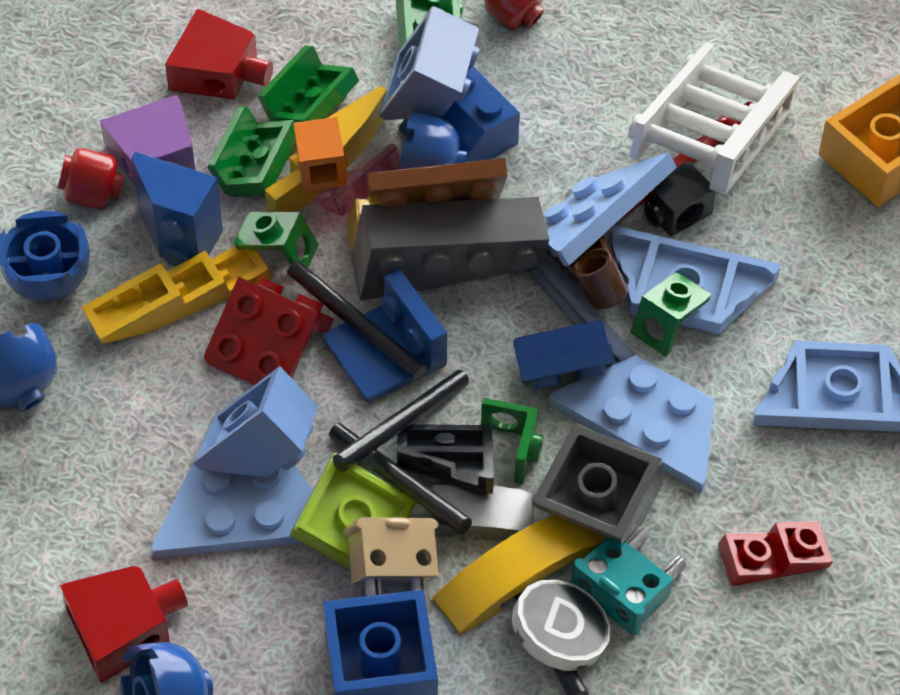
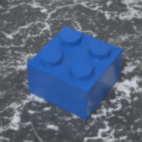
[323,589,438,695]

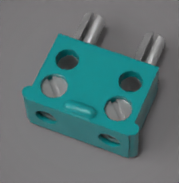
[570,526,687,635]

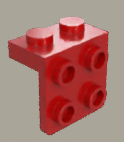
[204,276,334,385]

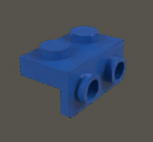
[513,320,615,390]

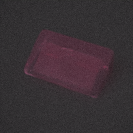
[312,143,400,216]

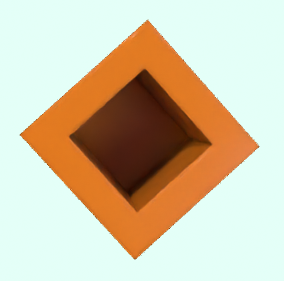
[293,117,348,192]

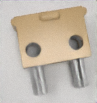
[343,517,439,612]

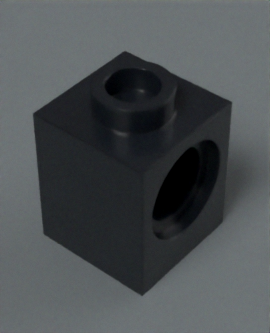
[644,161,716,237]

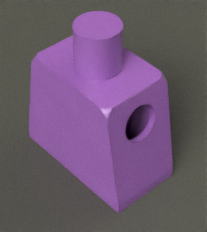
[100,95,195,187]

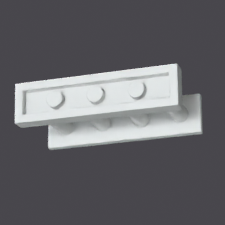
[628,42,799,195]

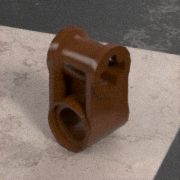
[569,235,628,309]

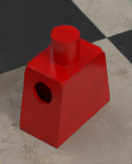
[165,9,273,100]
[60,566,188,683]

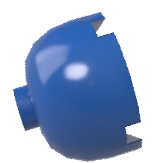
[399,111,467,170]
[0,210,90,302]
[0,323,57,411]
[120,642,213,695]

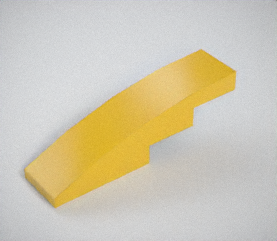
[265,86,387,212]
[81,246,273,344]

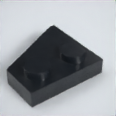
[397,424,494,494]

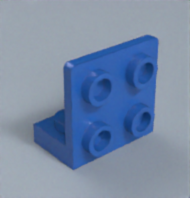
[323,269,447,403]

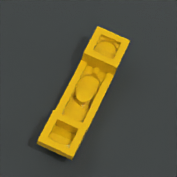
[432,515,607,636]

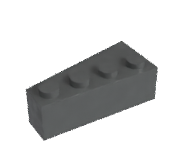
[351,197,550,300]

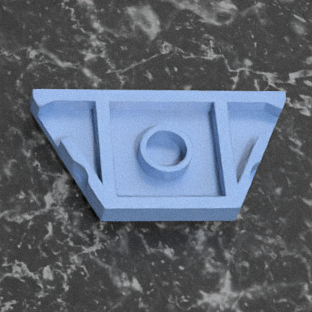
[543,153,677,266]
[610,225,781,335]
[753,341,900,432]
[548,355,714,492]
[152,465,313,559]

